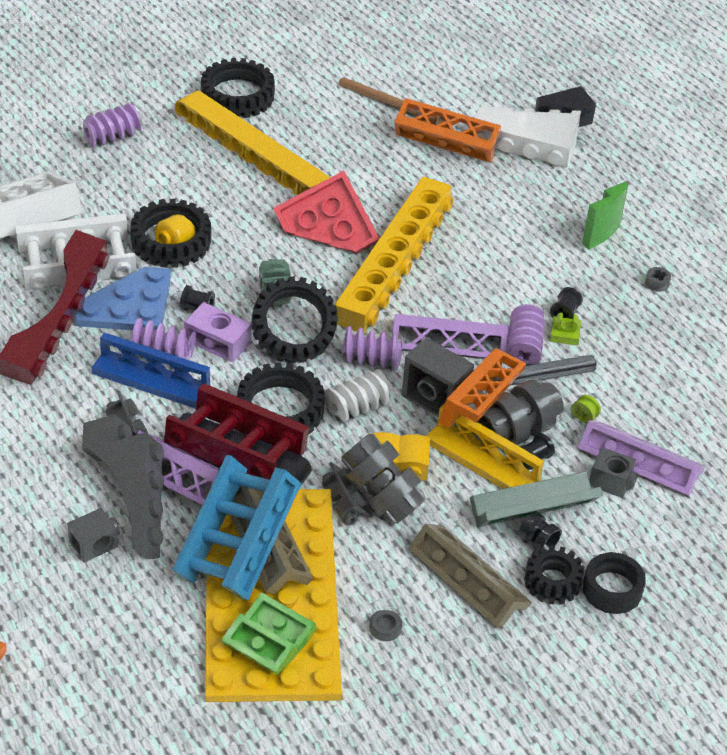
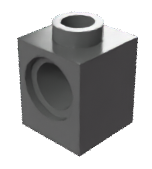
[589,447,638,498]
[67,508,120,563]

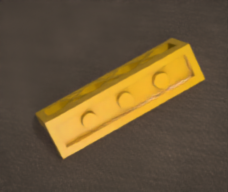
[426,403,544,489]

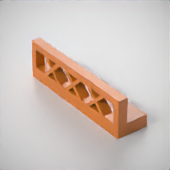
[394,98,501,163]
[438,348,526,428]

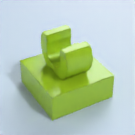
[550,313,581,346]

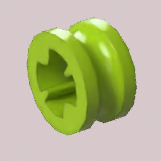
[571,394,601,424]

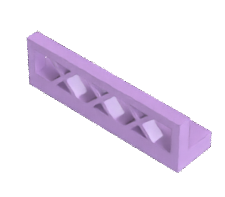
[393,314,508,358]
[578,420,705,495]
[137,431,219,505]

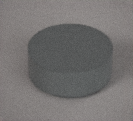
[369,610,402,641]

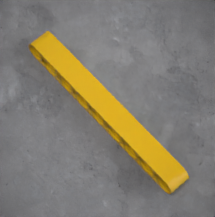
[175,90,330,195]

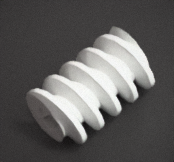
[324,369,389,422]

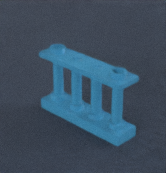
[172,455,302,600]

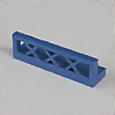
[91,332,210,409]

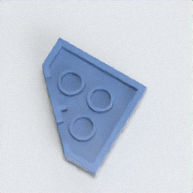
[75,267,172,331]

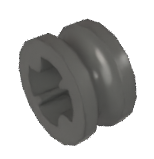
[645,267,671,292]

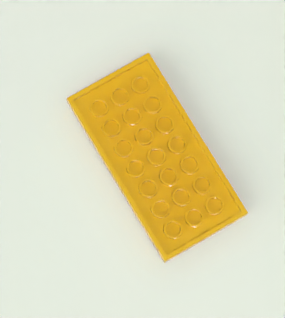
[206,489,342,702]

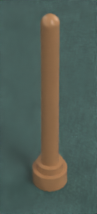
[339,77,444,125]

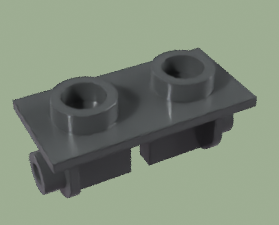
[105,390,149,436]
[322,462,372,525]

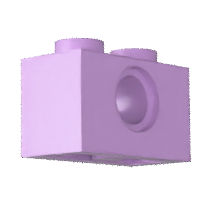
[184,302,252,363]

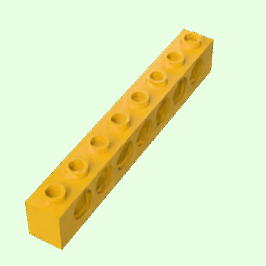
[334,176,454,333]

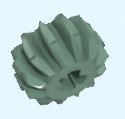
[259,258,292,307]

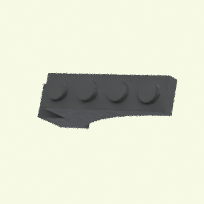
[82,414,164,559]

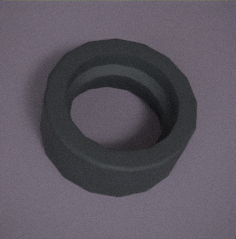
[583,552,646,614]

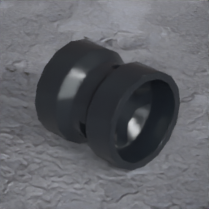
[518,511,562,551]

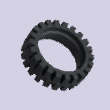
[201,58,275,118]
[130,199,212,268]
[251,276,338,363]
[237,362,325,434]

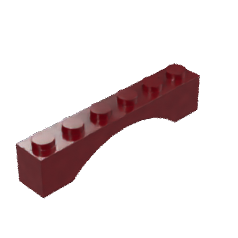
[0,230,110,385]

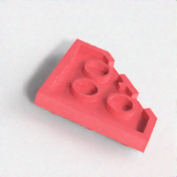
[273,171,380,253]

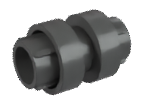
[477,380,564,445]
[341,433,425,524]

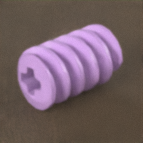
[83,103,141,148]
[506,304,545,365]
[132,318,196,360]
[342,326,404,370]

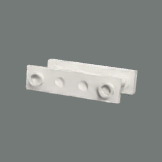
[15,213,136,289]

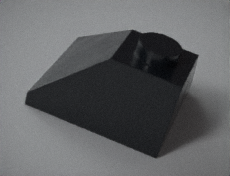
[535,86,596,128]

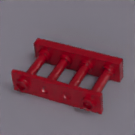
[164,383,309,480]

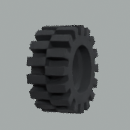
[524,545,584,605]

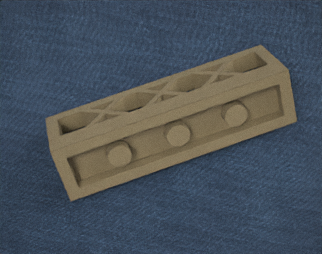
[230,485,313,594]
[408,523,532,628]

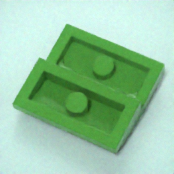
[582,182,629,250]
[221,592,317,675]

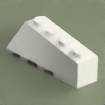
[473,107,581,167]

